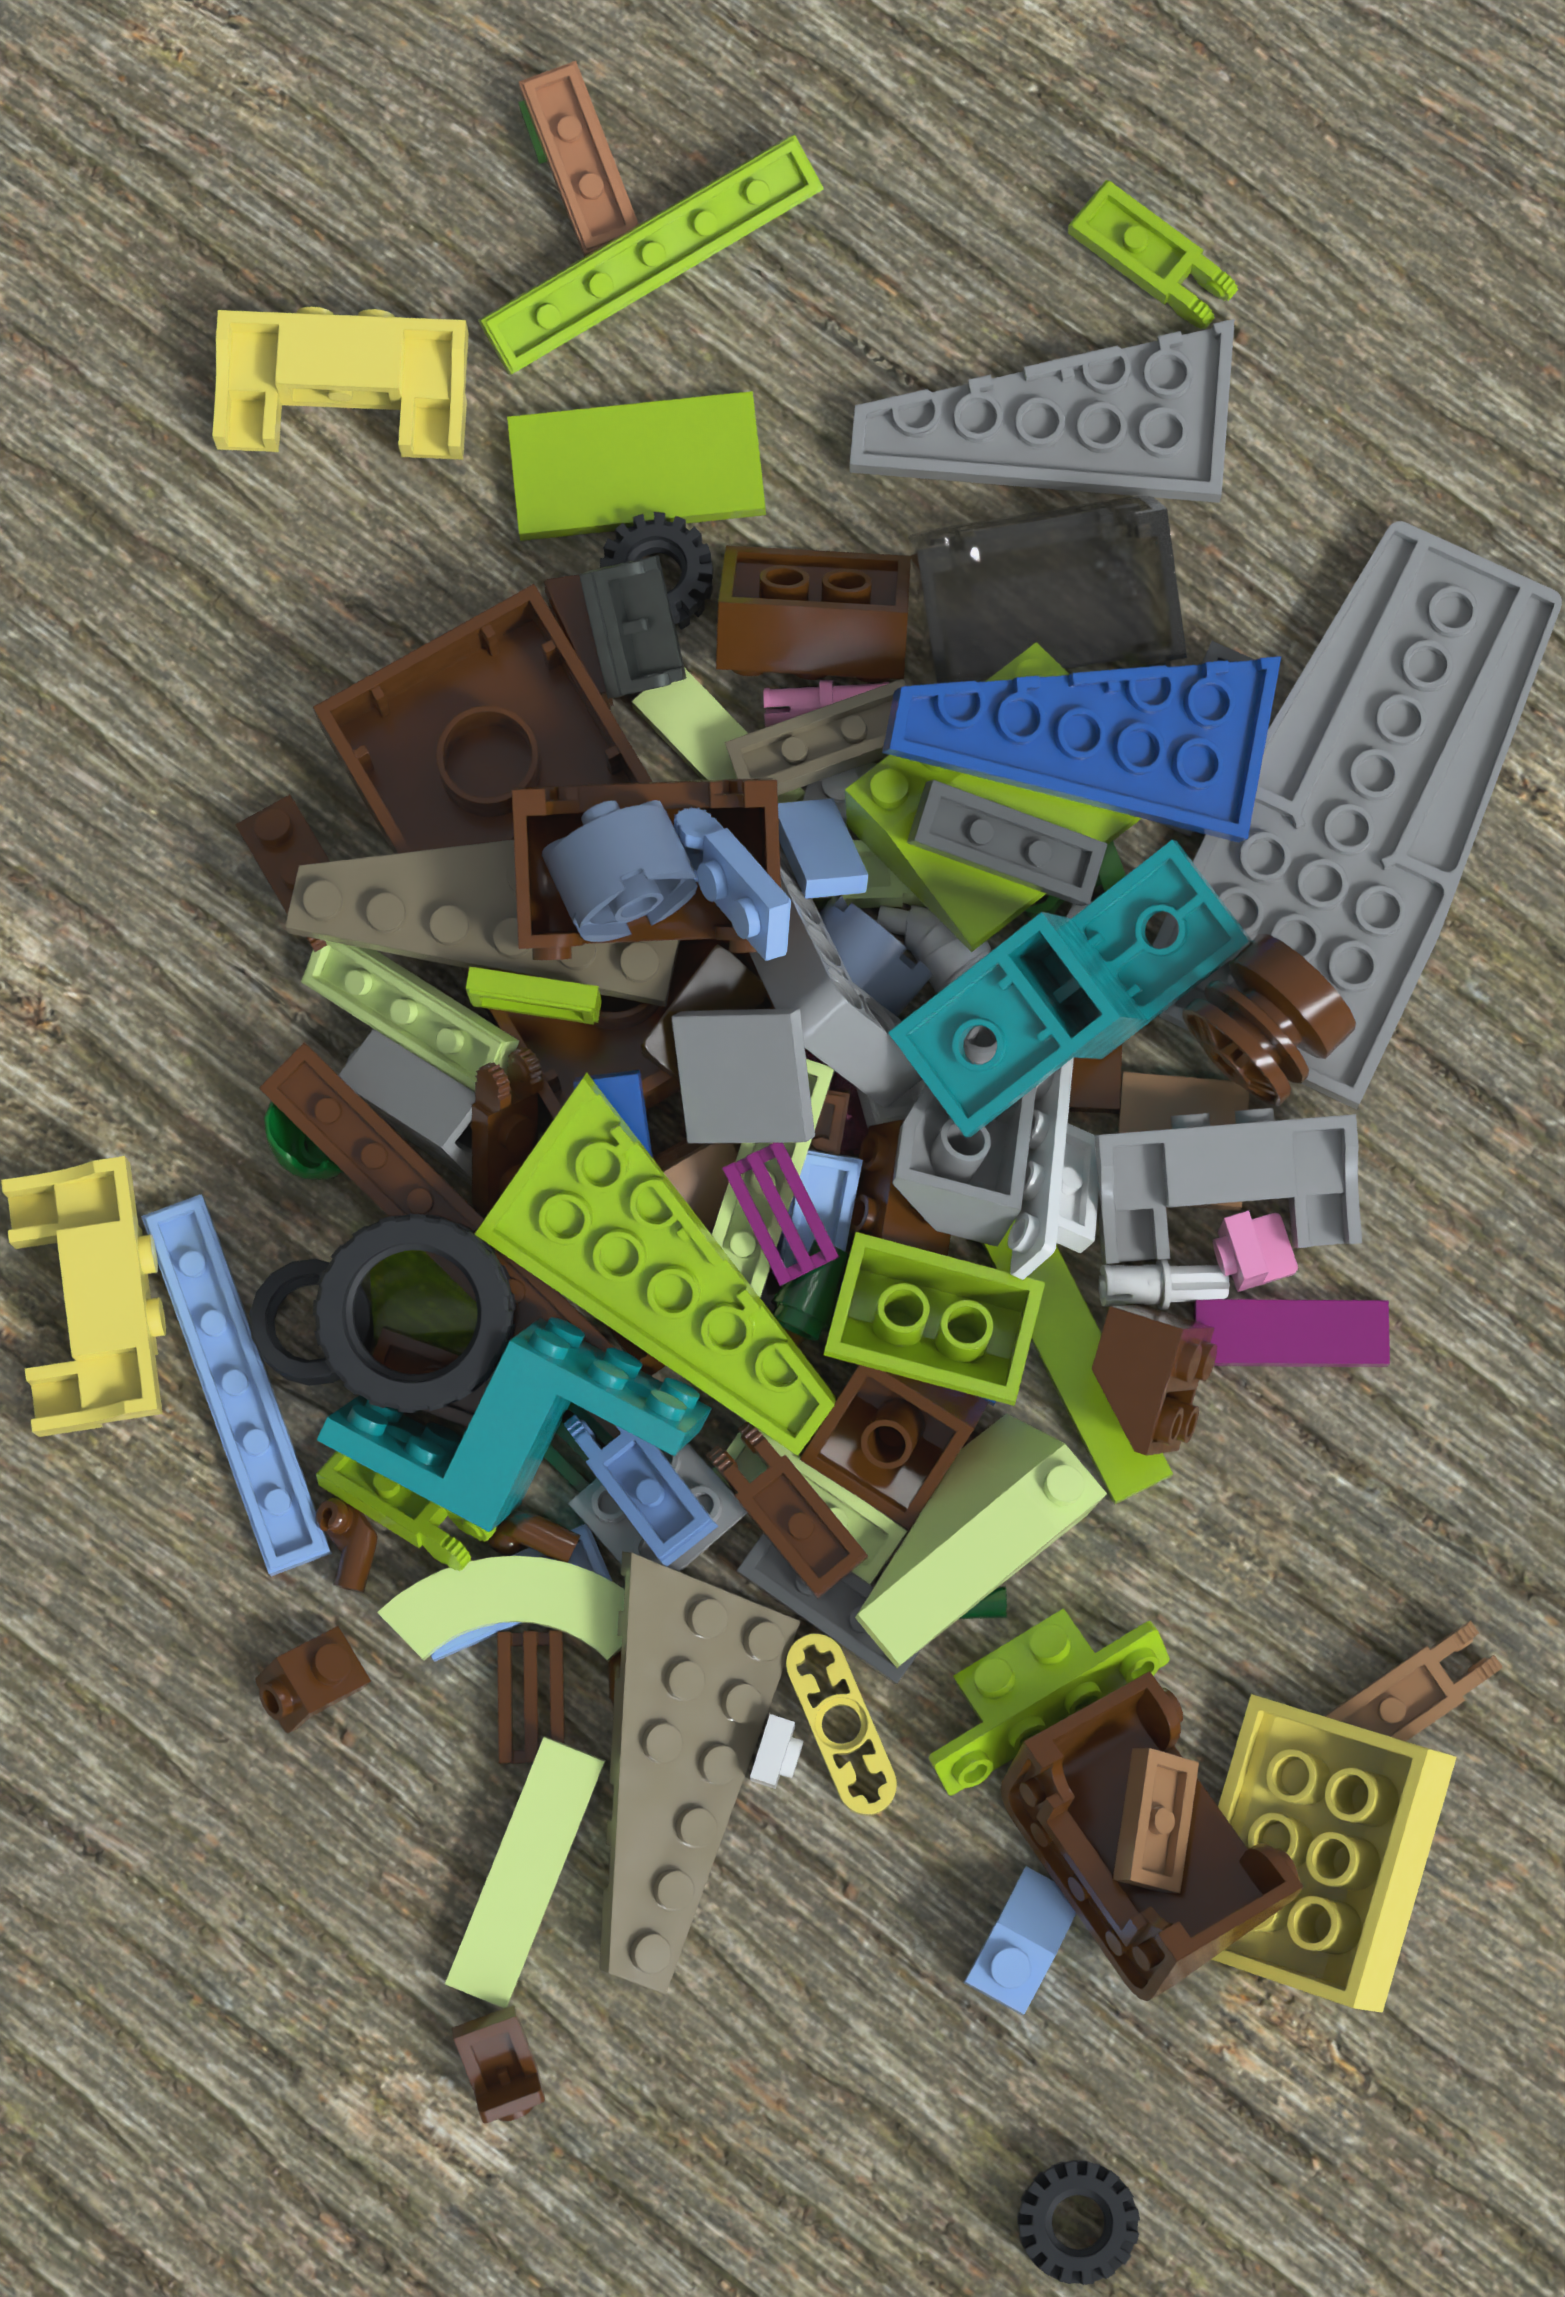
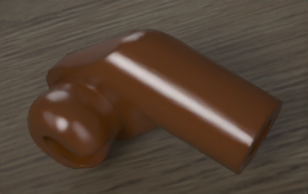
[316,1498,378,1593]
[488,1510,581,1563]

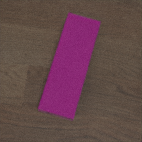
[1194,1299,1390,1367]

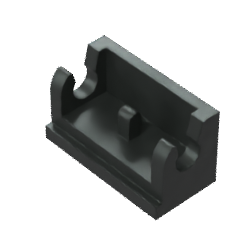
[579,555,687,699]

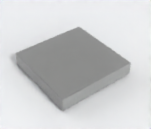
[672,1009,815,1143]

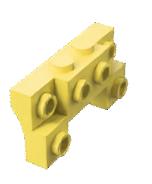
[212,307,469,460]
[1,1156,166,1437]

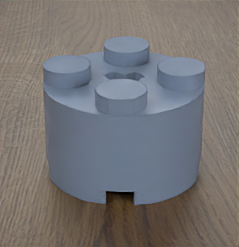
[541,800,698,942]
[819,895,933,1017]

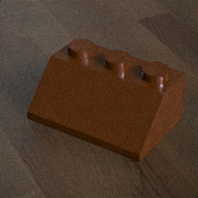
[716,545,911,683]

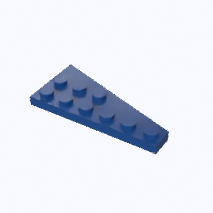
[882,656,1281,843]

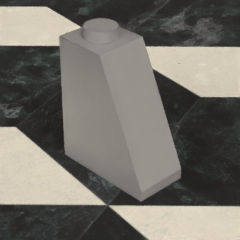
[339,1029,475,1185]

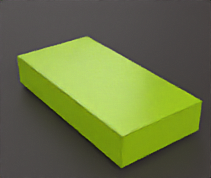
[466,967,602,1025]

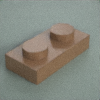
[1113,1748,1199,1893]

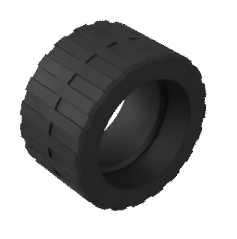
[313,1214,516,1413]

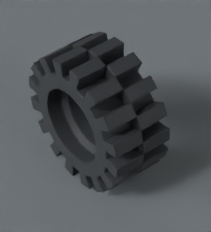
[600,512,713,630]
[1017,2160,1140,2285]

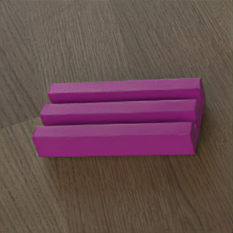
[722,1143,839,1286]

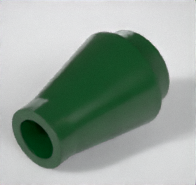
[771,1239,849,1341]

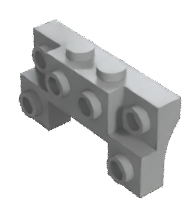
[1094,1108,1362,1264]

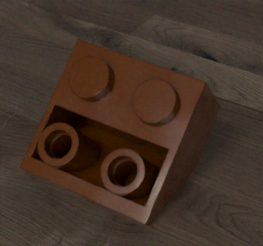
[1092,1305,1217,1456]

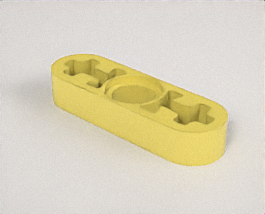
[786,1634,897,1816]

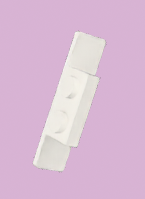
[1008,1057,1099,1280]

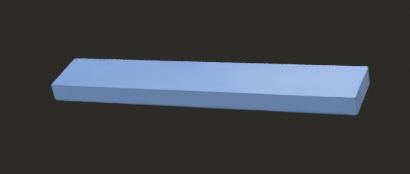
[141,1194,332,1576]

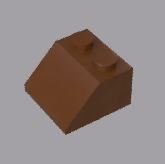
[800,1365,989,1529]

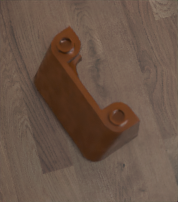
[512,778,781,960]
[1000,1671,1304,2001]

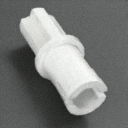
[1099,1259,1230,1310]

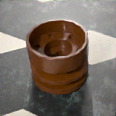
[1182,934,1356,1106]

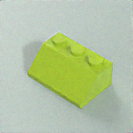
[823,1232,1045,1406]

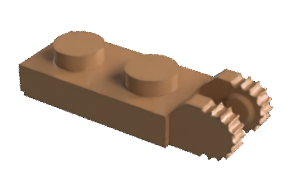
[1324,1621,1503,1741]

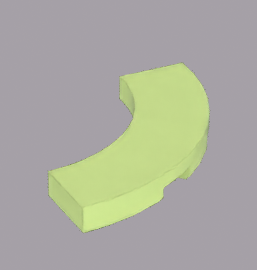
[377,1556,625,1662]

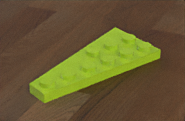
[475,1072,836,1456]

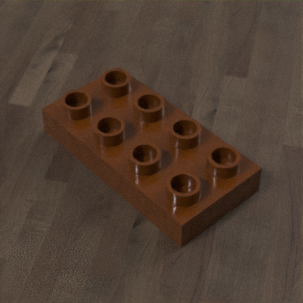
[313,584,775,1123]

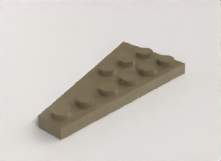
[285,840,680,1007]
[599,1551,800,1994]

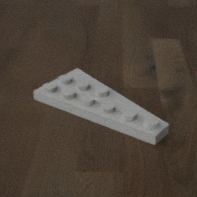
[849,319,1235,503]

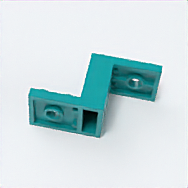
[888,840,1252,1137]
[317,1317,712,1532]

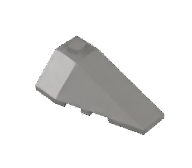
[892,1026,1036,1247]

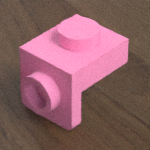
[1213,1211,1298,1292]

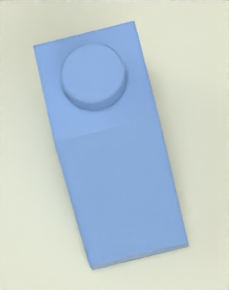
[963,1866,1076,2015]

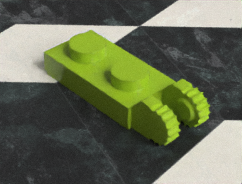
[1068,180,1238,330]
[316,1451,497,1571]

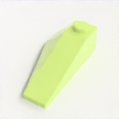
[855,1414,1107,1668]

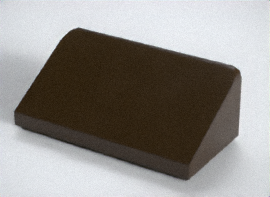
[641,944,768,1082]

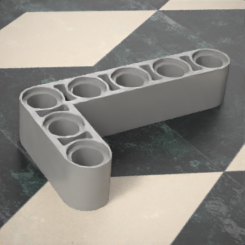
[749,842,922,1107]

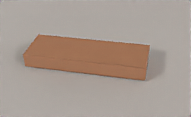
[519,61,639,257]

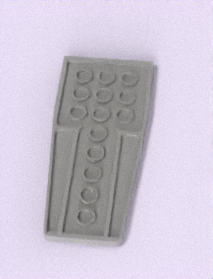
[1152,521,1562,1110]

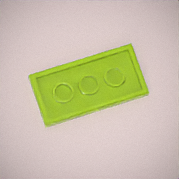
[507,391,766,541]

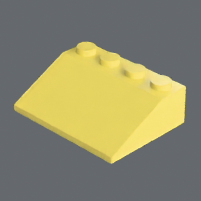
[1211,1694,1457,2013]

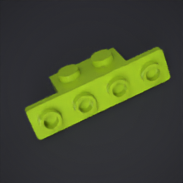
[929,1608,1170,1796]

